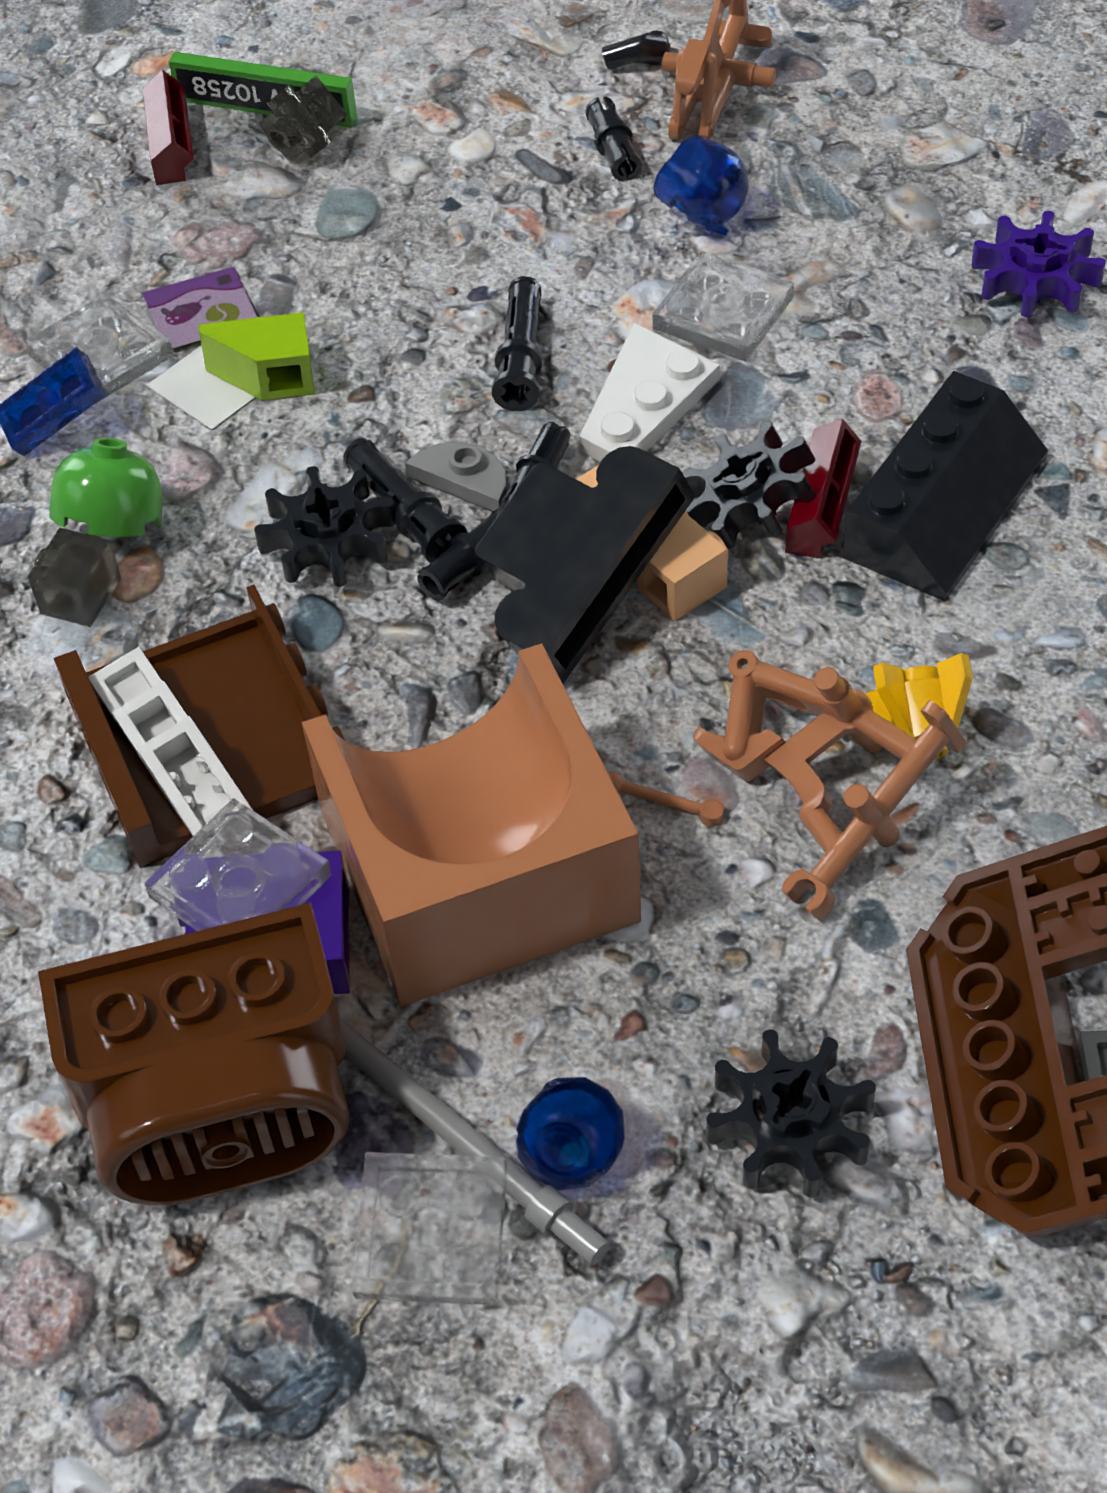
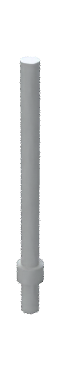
[340,1018,610,1265]

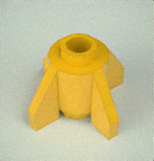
[866,653,973,760]

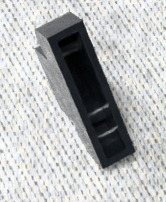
[475,446,696,684]

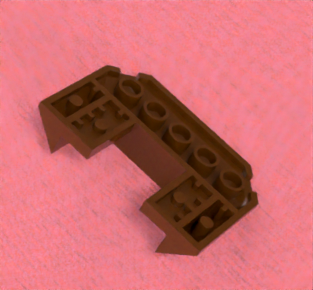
[906,826,1107,1239]

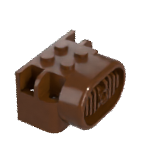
[38,902,349,1206]

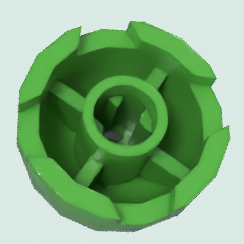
[49,438,163,537]

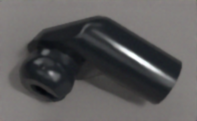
[602,30,671,70]

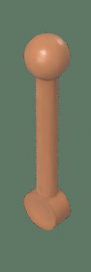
[608,771,724,826]

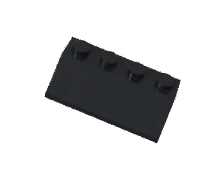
[843,371,1048,602]

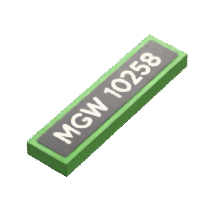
[168,52,357,128]

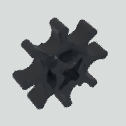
[682,421,815,549]
[254,466,395,587]
[706,1029,876,1198]

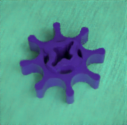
[971,211,1106,318]

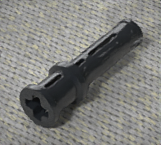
[491,276,542,411]
[343,438,468,563]

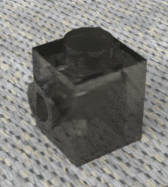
[27,527,121,627]

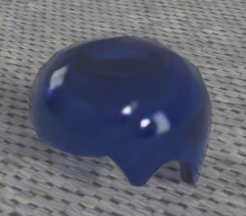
[515,1077,625,1191]

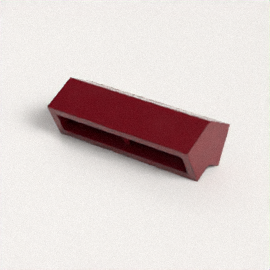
[142,69,194,185]
[785,418,862,559]

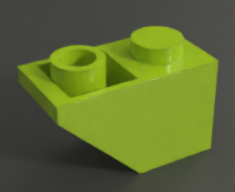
[198,312,315,401]

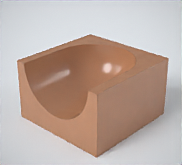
[302,643,641,1007]

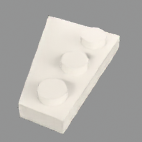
[579,323,720,462]

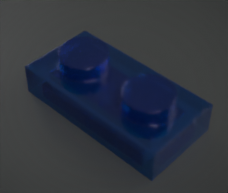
[0,347,107,456]

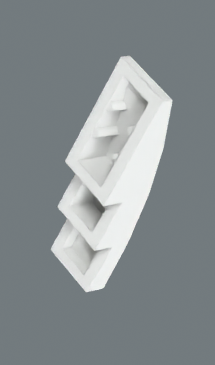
[88,647,254,847]

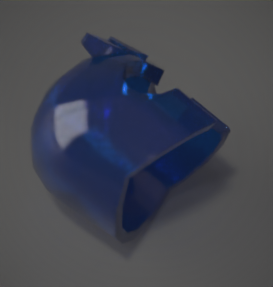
[653,135,749,235]

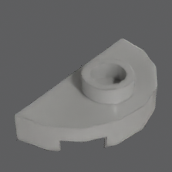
[405,442,507,511]

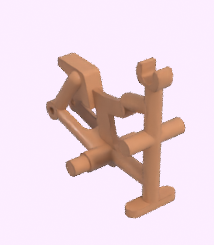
[662,0,777,145]
[693,650,967,921]

